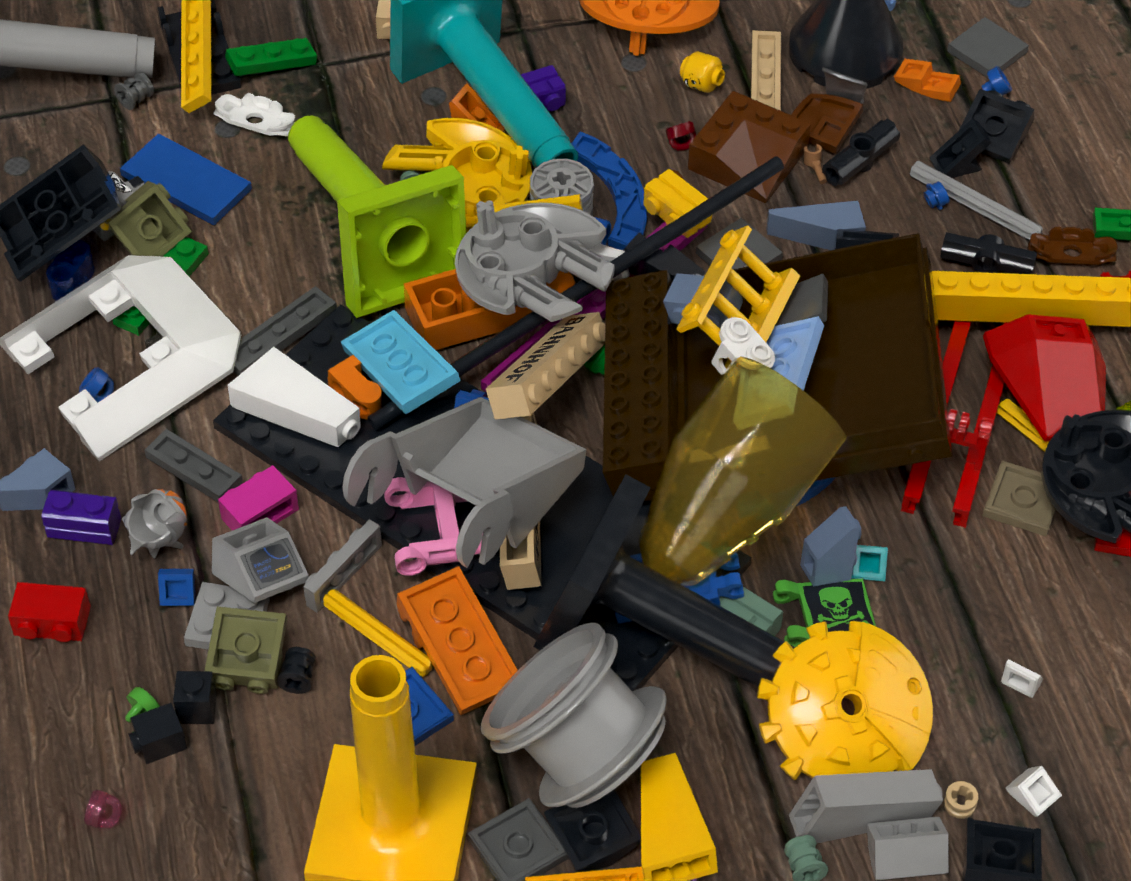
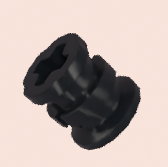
[277,646,316,694]

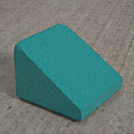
[851,545,888,582]

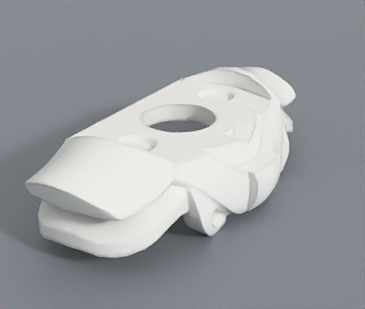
[213,93,295,136]

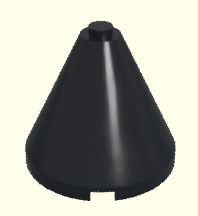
[789,0,903,89]

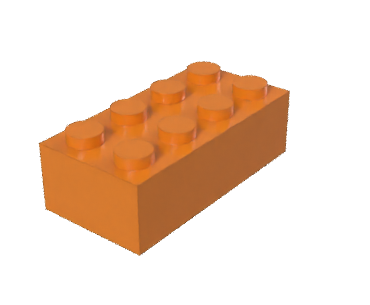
[403,269,532,350]

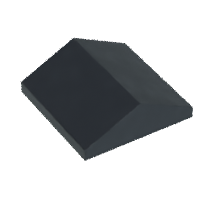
[544,789,641,872]

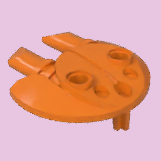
[579,0,720,56]

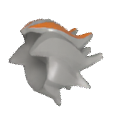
[122,489,187,559]

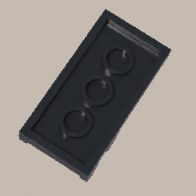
[157,0,241,95]

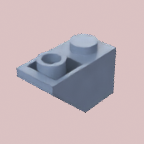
[0,448,75,511]
[800,506,861,587]

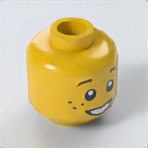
[680,51,725,93]

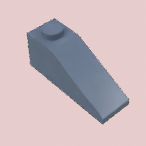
[766,201,866,250]

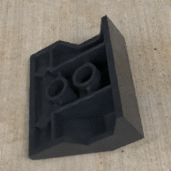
[0,144,121,282]

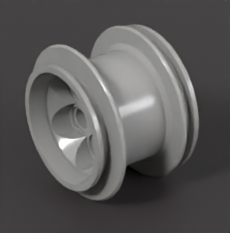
[481,623,667,808]

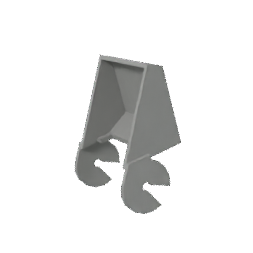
[342,397,587,568]

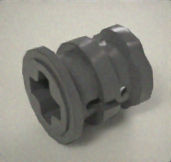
[114,73,154,110]

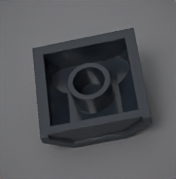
[962,817,1042,881]

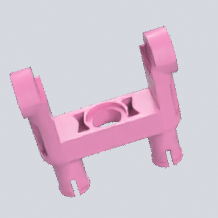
[384,477,482,576]

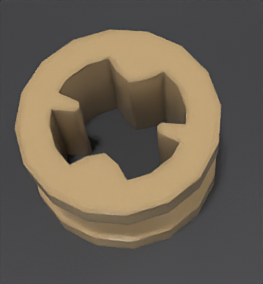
[944,781,979,819]

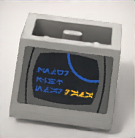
[212,517,309,603]

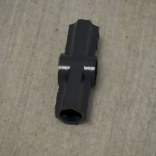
[822,118,900,186]
[940,232,1037,274]

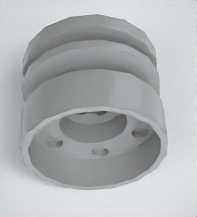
[530,159,594,216]

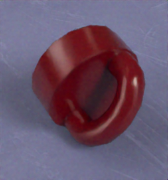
[665,121,697,151]

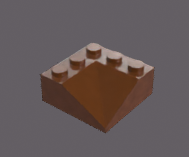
[688,91,811,203]

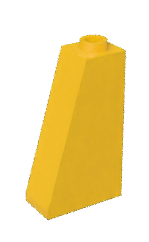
[641,753,718,881]

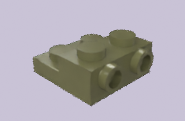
[105,181,192,257]
[204,606,288,694]

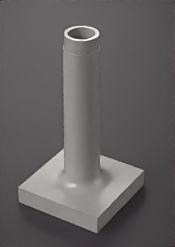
[0,19,155,78]

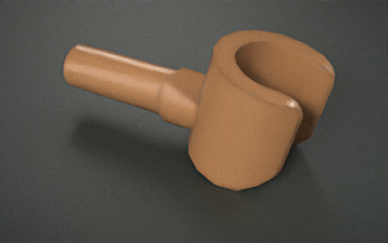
[804,144,827,184]

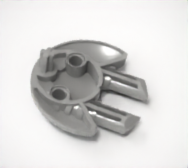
[455,200,615,322]

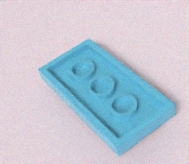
[340,310,461,414]

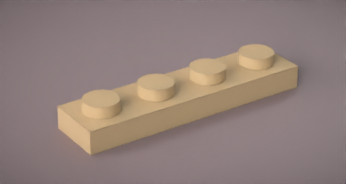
[751,30,781,111]

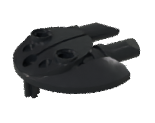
[1041,410,1131,543]

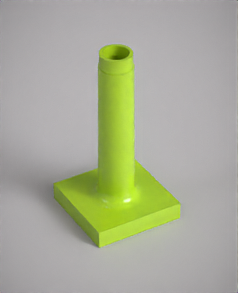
[288,115,466,318]

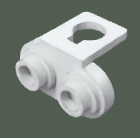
[712,317,775,386]

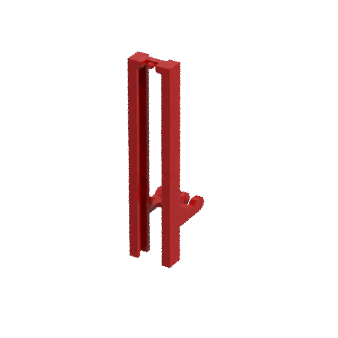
[901,321,1008,528]

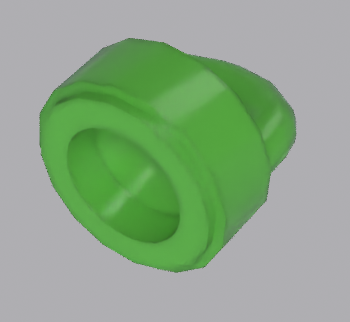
[125,687,160,723]

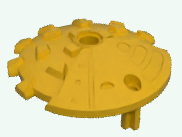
[757,621,933,780]

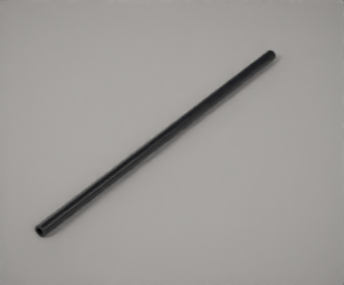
[367,156,784,430]

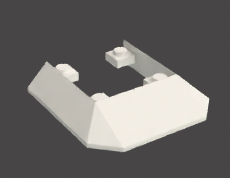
[0,255,241,462]

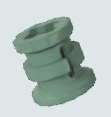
[784,835,828,881]

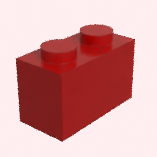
[8,582,91,642]

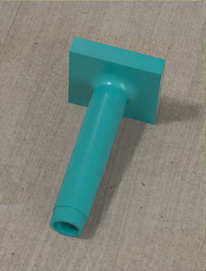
[390,0,578,168]

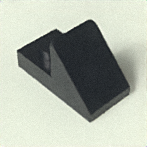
[929,118,992,178]

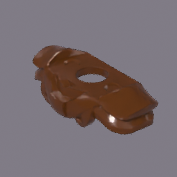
[1027,227,1118,265]

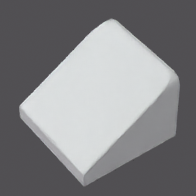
[1001,659,1043,698]
[1006,766,1062,817]

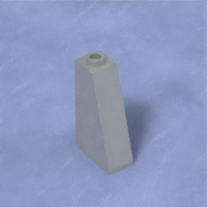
[789,769,944,843]

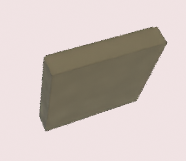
[982,461,1056,537]

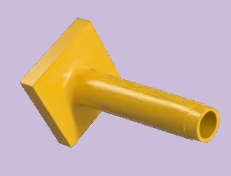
[304,655,477,881]

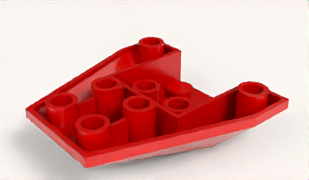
[983,314,1106,441]

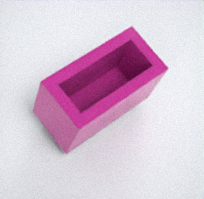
[218,465,299,530]

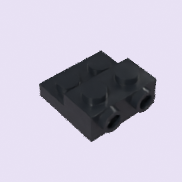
[959,89,1034,164]

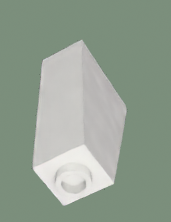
[228,347,361,447]

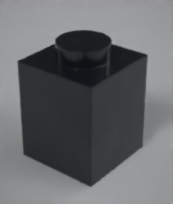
[173,671,217,724]
[128,703,187,765]

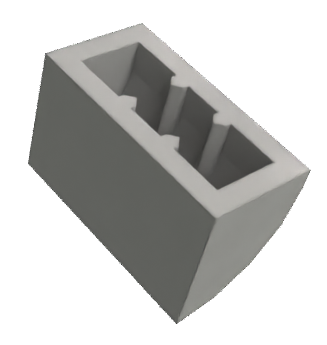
[867,817,949,880]

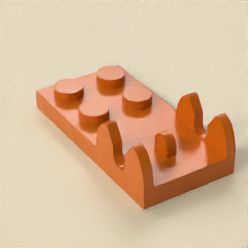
[397,566,518,715]

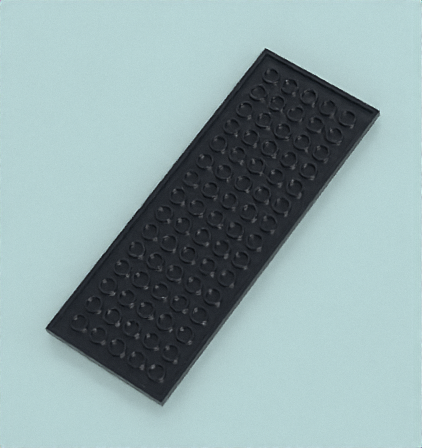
[213,305,751,691]

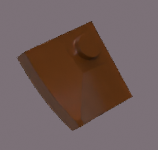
[791,93,863,154]

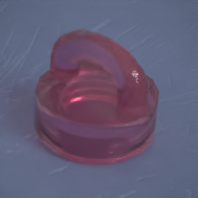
[84,789,122,828]

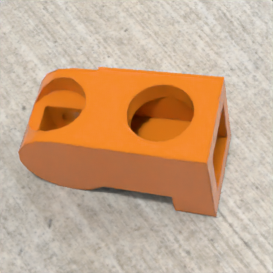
[328,355,382,419]

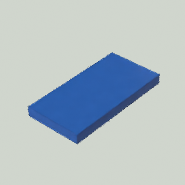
[120,133,252,225]

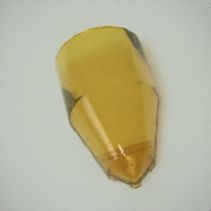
[638,356,847,586]

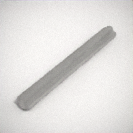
[910,161,1043,240]

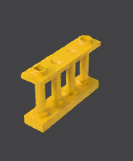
[676,225,800,375]

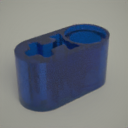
[46,240,95,301]

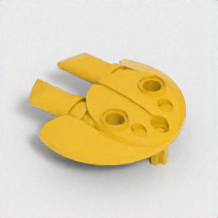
[382,118,532,232]

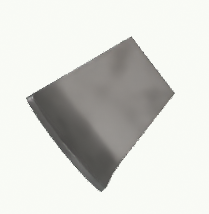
[822,67,867,104]

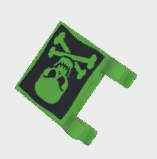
[773,578,876,647]

